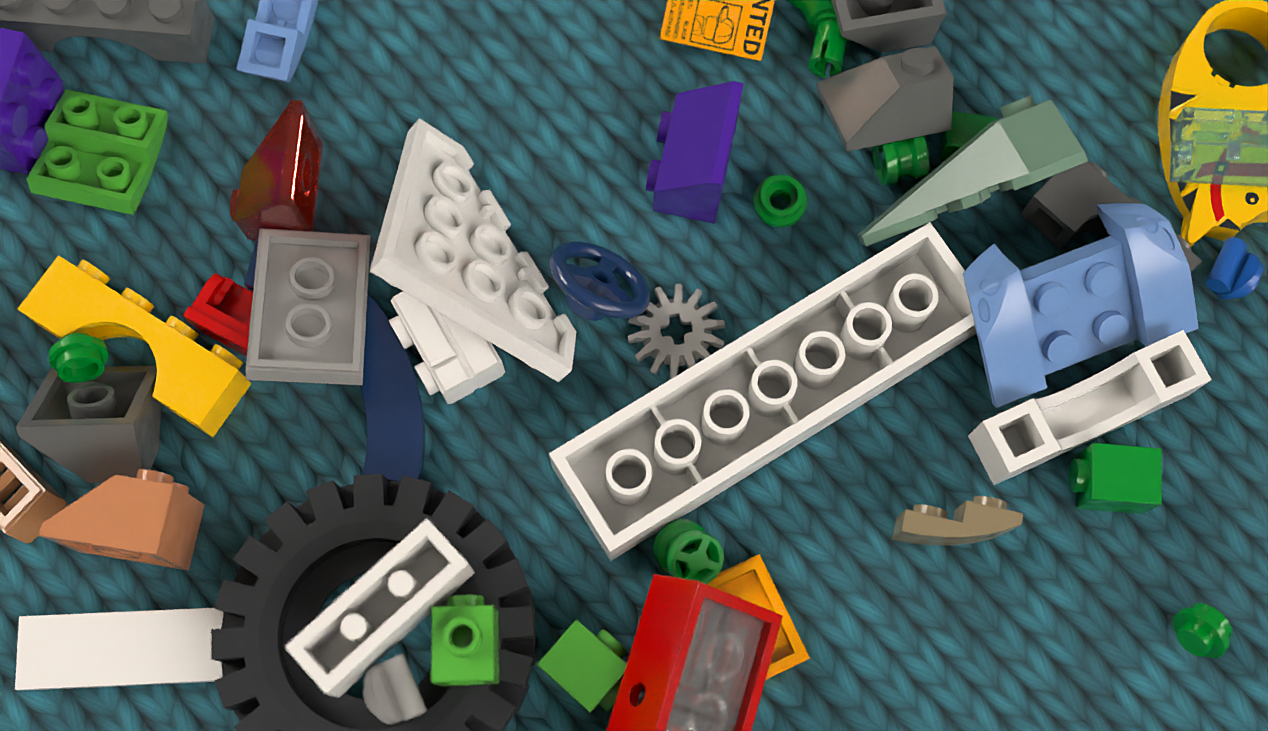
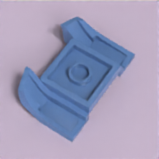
[963,203,1199,408]

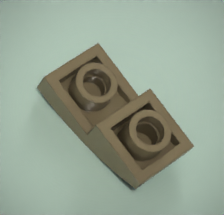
[892,496,1023,545]

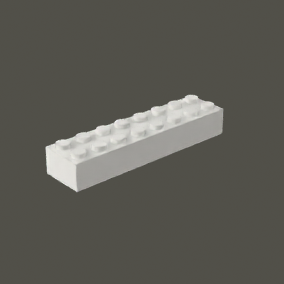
[549,222,976,561]

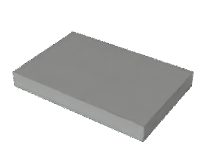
[246,228,370,385]

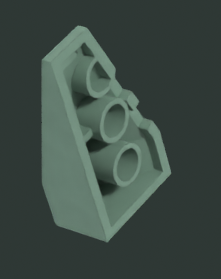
[857,95,1088,246]

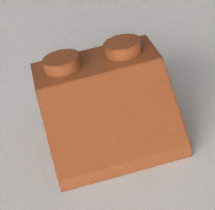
[38,469,205,571]

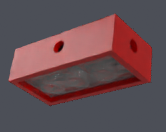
[607,574,783,731]

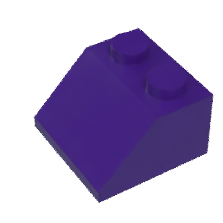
[645,81,744,224]

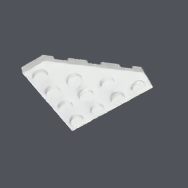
[370,118,576,382]

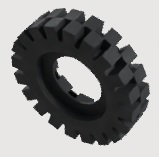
[211,474,538,731]

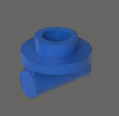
[1205,237,1263,300]

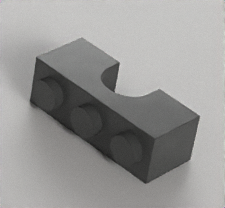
[1020,161,1202,272]

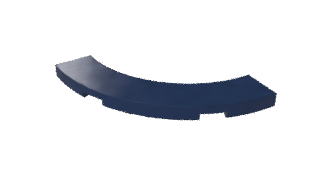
[244,234,426,482]

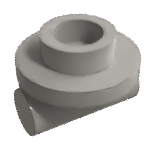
[363,653,427,724]

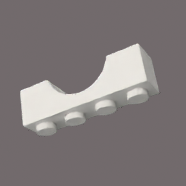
[968,330,1212,485]

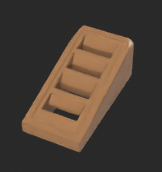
[0,438,67,544]

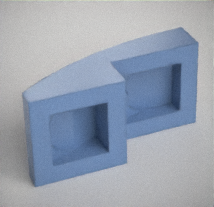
[236,0,318,83]

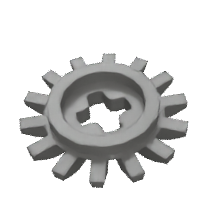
[628,284,725,379]

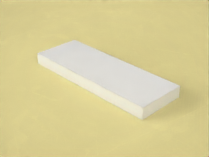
[15,608,224,691]

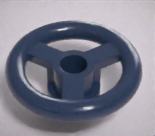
[550,241,650,321]

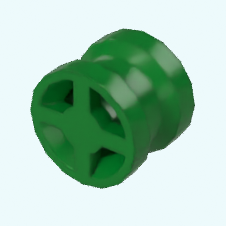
[872,136,929,186]
[653,519,724,585]

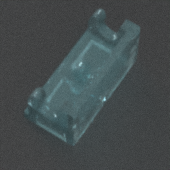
[1170,107,1268,187]

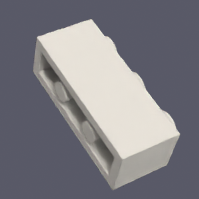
[285,519,475,697]

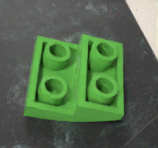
[26,89,168,215]

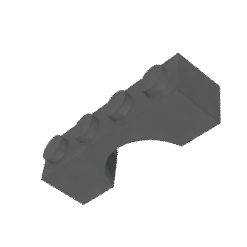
[0,0,214,64]

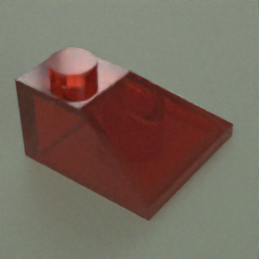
[230,100,323,240]

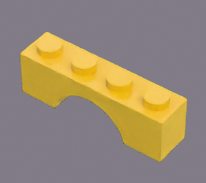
[18,255,252,438]

